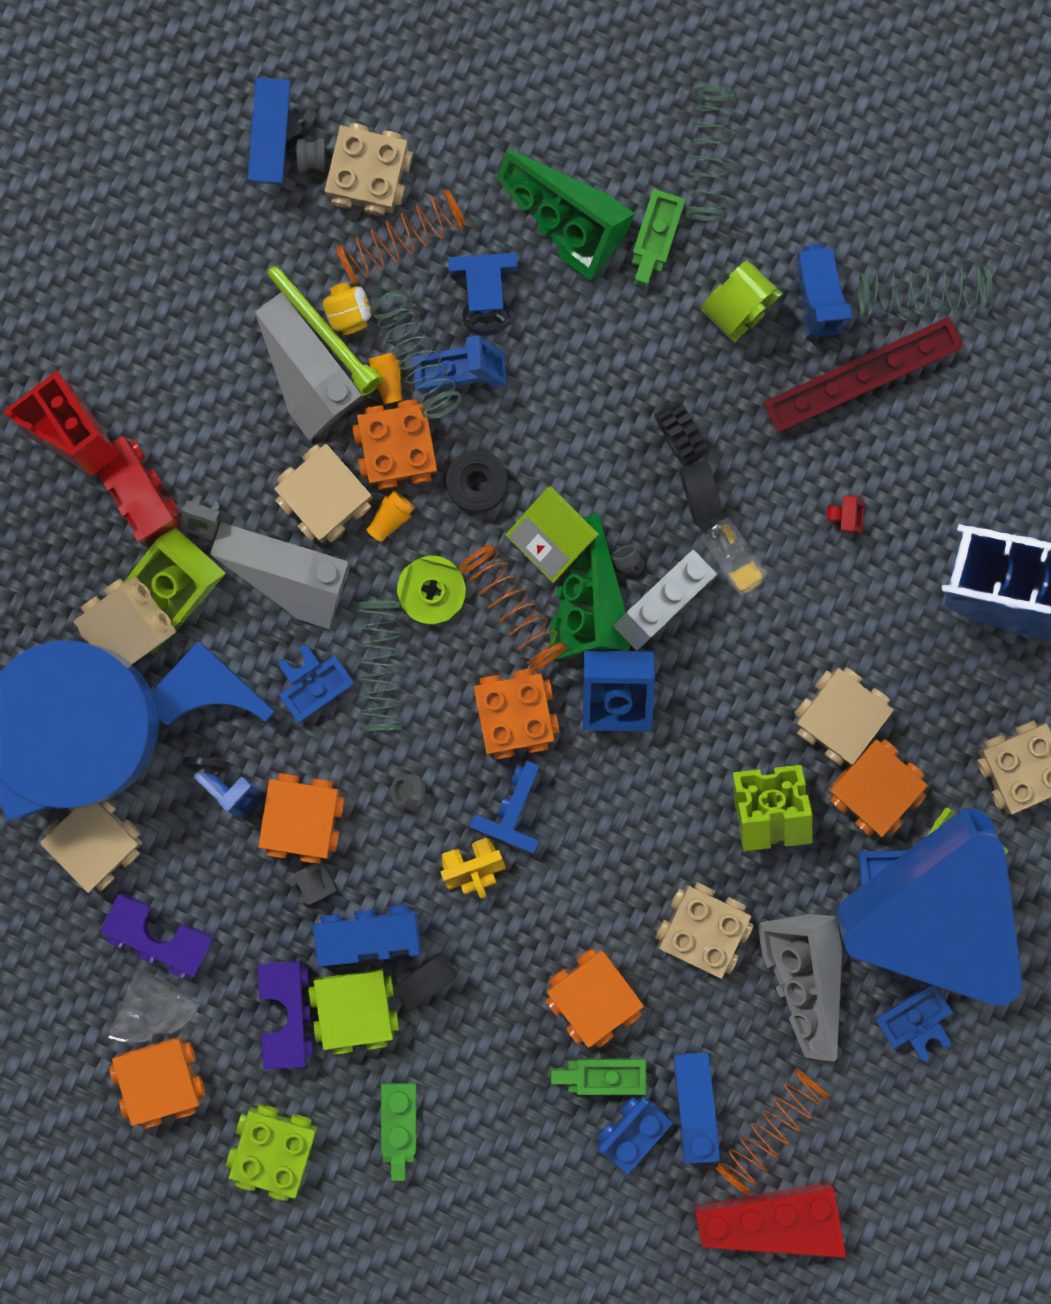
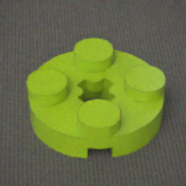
[397,556,466,625]

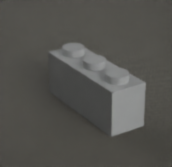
[613,549,717,651]

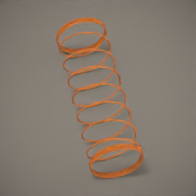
[335,189,466,285]
[459,544,567,671]
[715,1068,830,1195]

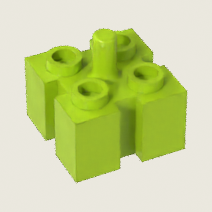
[733,765,812,851]

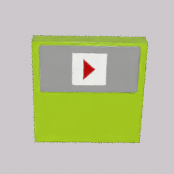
[505,486,599,583]

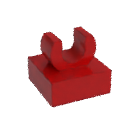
[826,496,865,535]

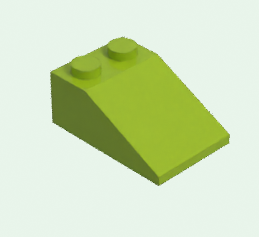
[124,527,226,655]

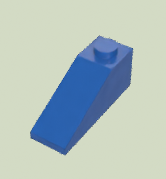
[674,1052,720,1164]

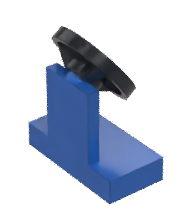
[448,253,517,336]
[182,757,267,820]

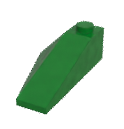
[496,149,635,280]
[550,514,629,662]

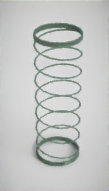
[685,86,737,221]
[858,265,992,316]
[370,290,462,419]
[357,601,403,731]

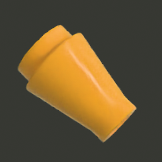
[368,352,403,405]
[366,491,415,543]

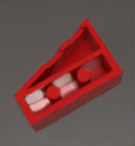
[2,370,119,476]
[97,436,182,547]

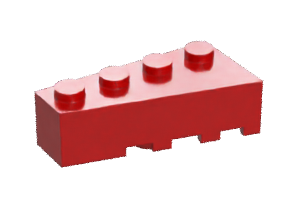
[694,1182,846,1258]

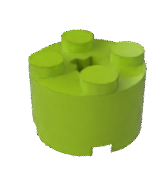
[701,260,783,343]

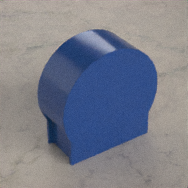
[942,525,1051,641]
[0,641,158,821]

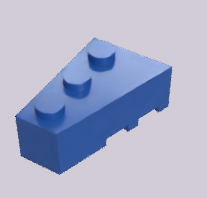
[313,904,423,967]

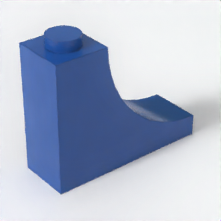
[796,244,852,338]
[152,642,277,727]

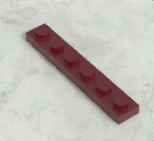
[762,316,964,434]

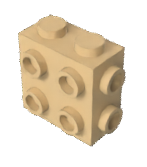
[325,123,413,216]
[274,444,373,543]
[73,576,177,664]
[794,667,894,766]
[977,720,1051,814]
[40,800,143,893]
[655,882,754,979]

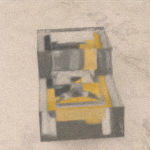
[700,517,768,597]

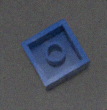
[583,651,655,732]

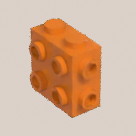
[352,400,438,490]
[474,668,560,760]
[826,739,928,837]
[258,773,345,864]
[545,948,644,1048]
[109,1036,205,1129]

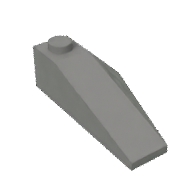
[255,292,364,441]
[210,522,351,630]
[757,914,842,1062]

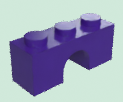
[100,893,216,979]
[258,960,313,1069]

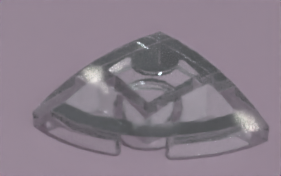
[108,968,200,1042]

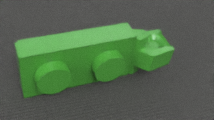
[632,189,686,288]
[550,1058,646,1095]
[381,1083,416,1181]

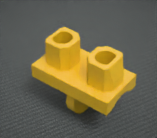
[440,838,506,899]

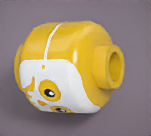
[322,281,372,335]

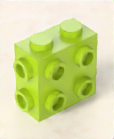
[309,968,399,1054]
[225,1104,318,1201]

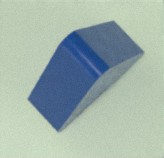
[836,808,1022,1006]

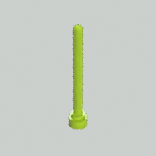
[268,266,383,396]

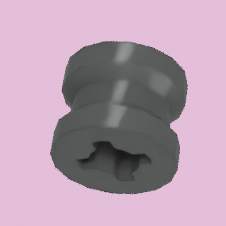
[297,138,327,173]

